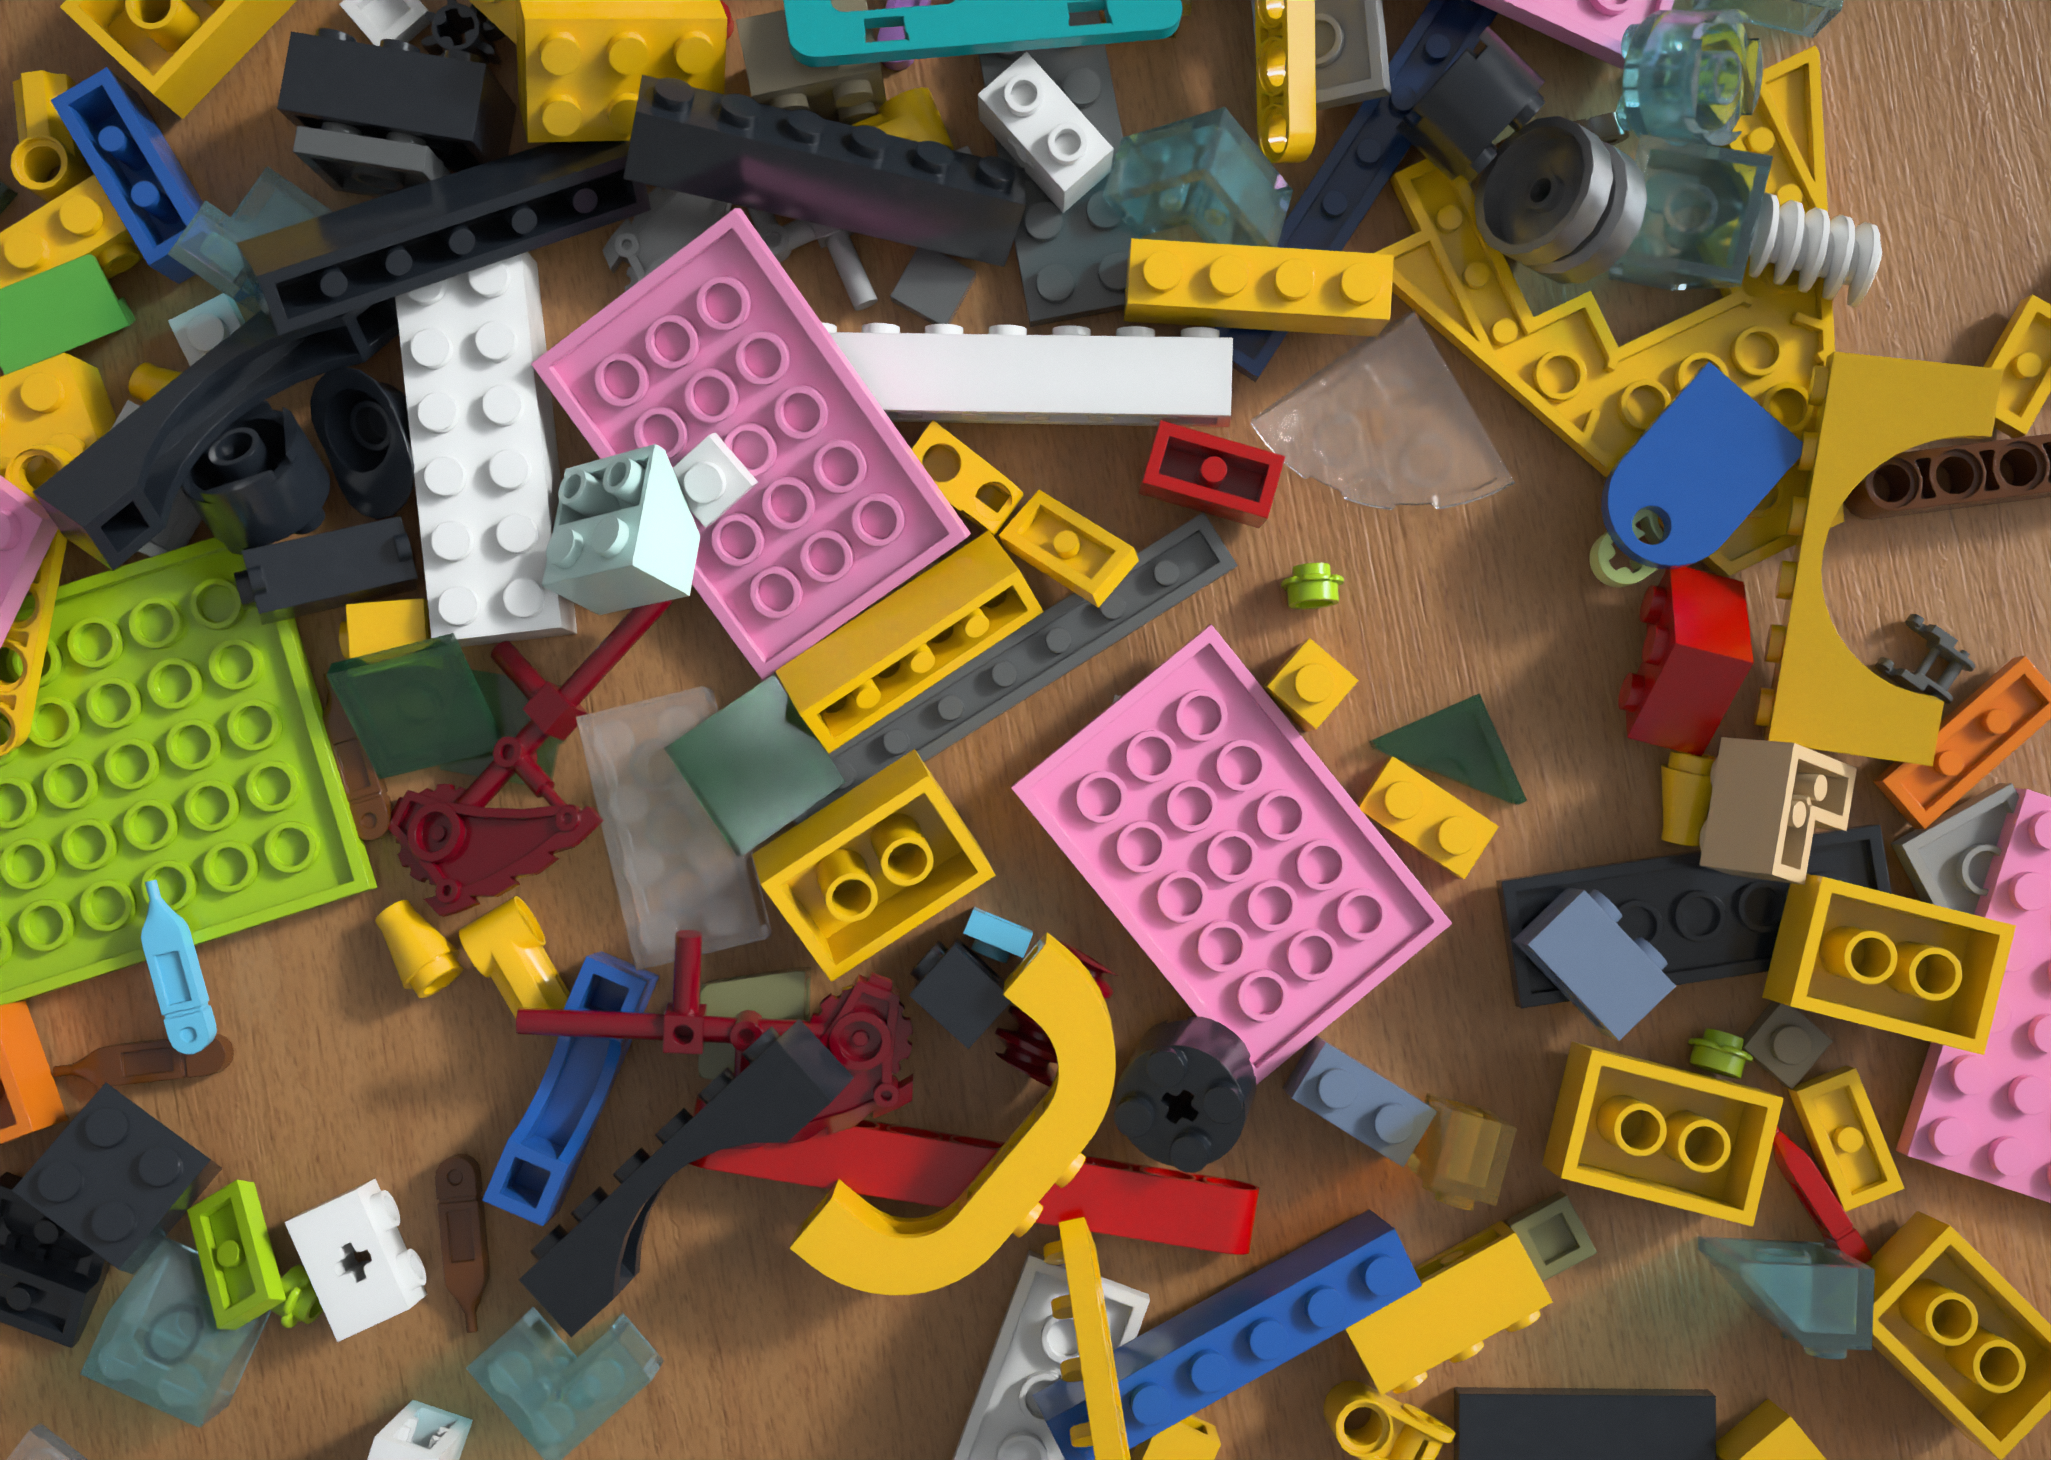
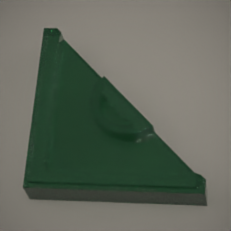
[1369,693,1527,805]

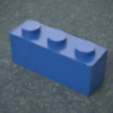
[50,67,233,284]

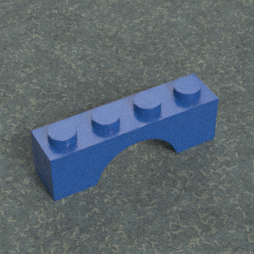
[482,951,659,1226]

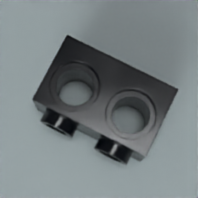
[909,938,1011,1049]

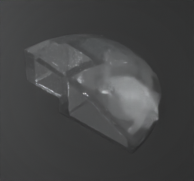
[1250,309,1515,510]

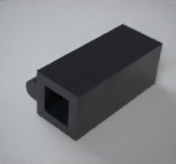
[233,516,418,625]

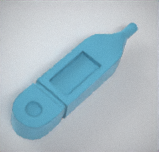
[141,879,217,1054]

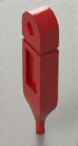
[1773,1126,1873,1272]

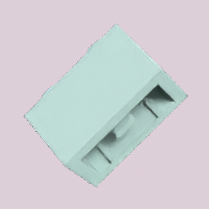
[542,444,700,615]

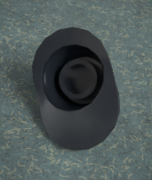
[310,367,415,519]

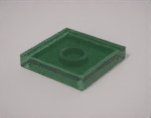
[326,633,503,779]
[664,674,846,857]

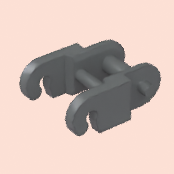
[1875,614,1976,704]

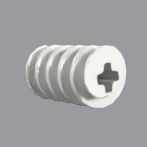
[1730,192,1882,308]

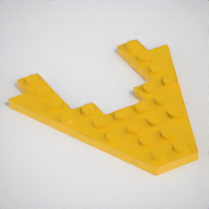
[1375,14,1844,577]

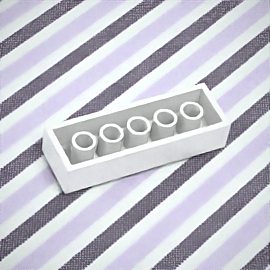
[395,252,577,648]

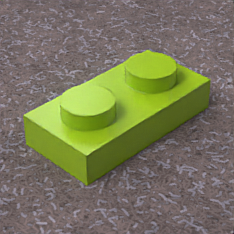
[187,1180,286,1330]

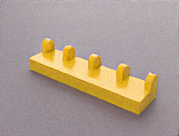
[1043,1217,1131,1460]

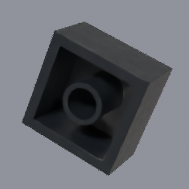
[12,1082,222,1275]

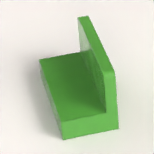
[0,254,136,375]

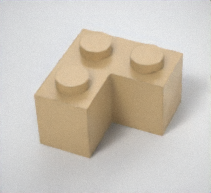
[1699,737,1857,885]

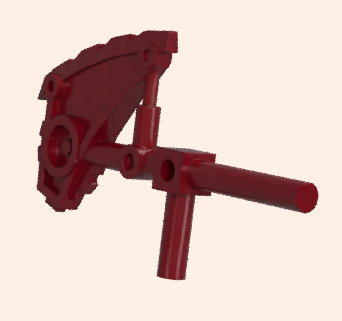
[388,600,673,917]
[516,930,913,1149]

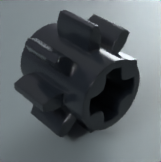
[421,0,506,66]

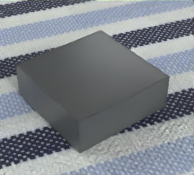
[890,247,976,324]

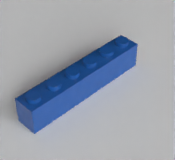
[1032,1209,1422,1460]

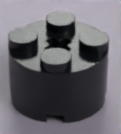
[1395,26,1546,183]
[180,401,330,555]
[1114,1016,1257,1173]

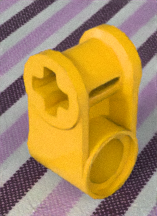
[1323,1380,1455,1460]

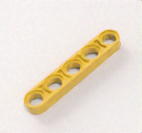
[1255,0,1316,163]
[0,444,74,756]

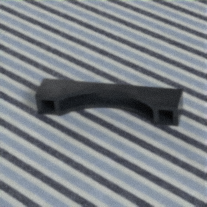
[33,297,399,571]
[519,1019,854,1337]

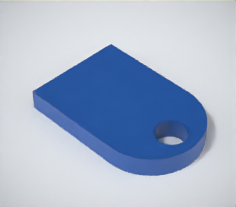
[1601,362,1803,569]

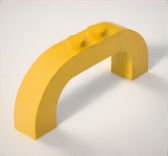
[790,932,1116,1295]

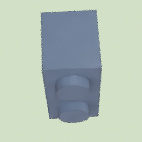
[1512,887,1676,1041]
[1282,1035,1437,1168]

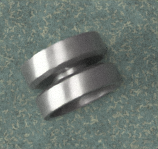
[1474,116,1647,284]

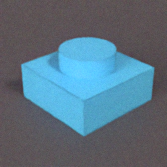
[963,907,1033,963]

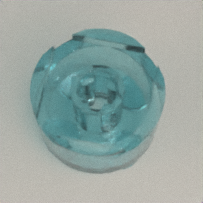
[1616,9,1763,146]

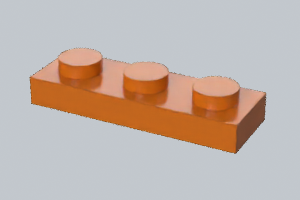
[1873,656,2051,829]

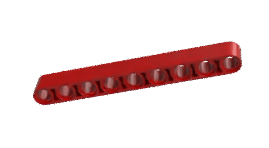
[689,1096,1260,1255]

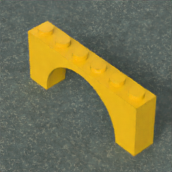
[1754,351,2004,766]

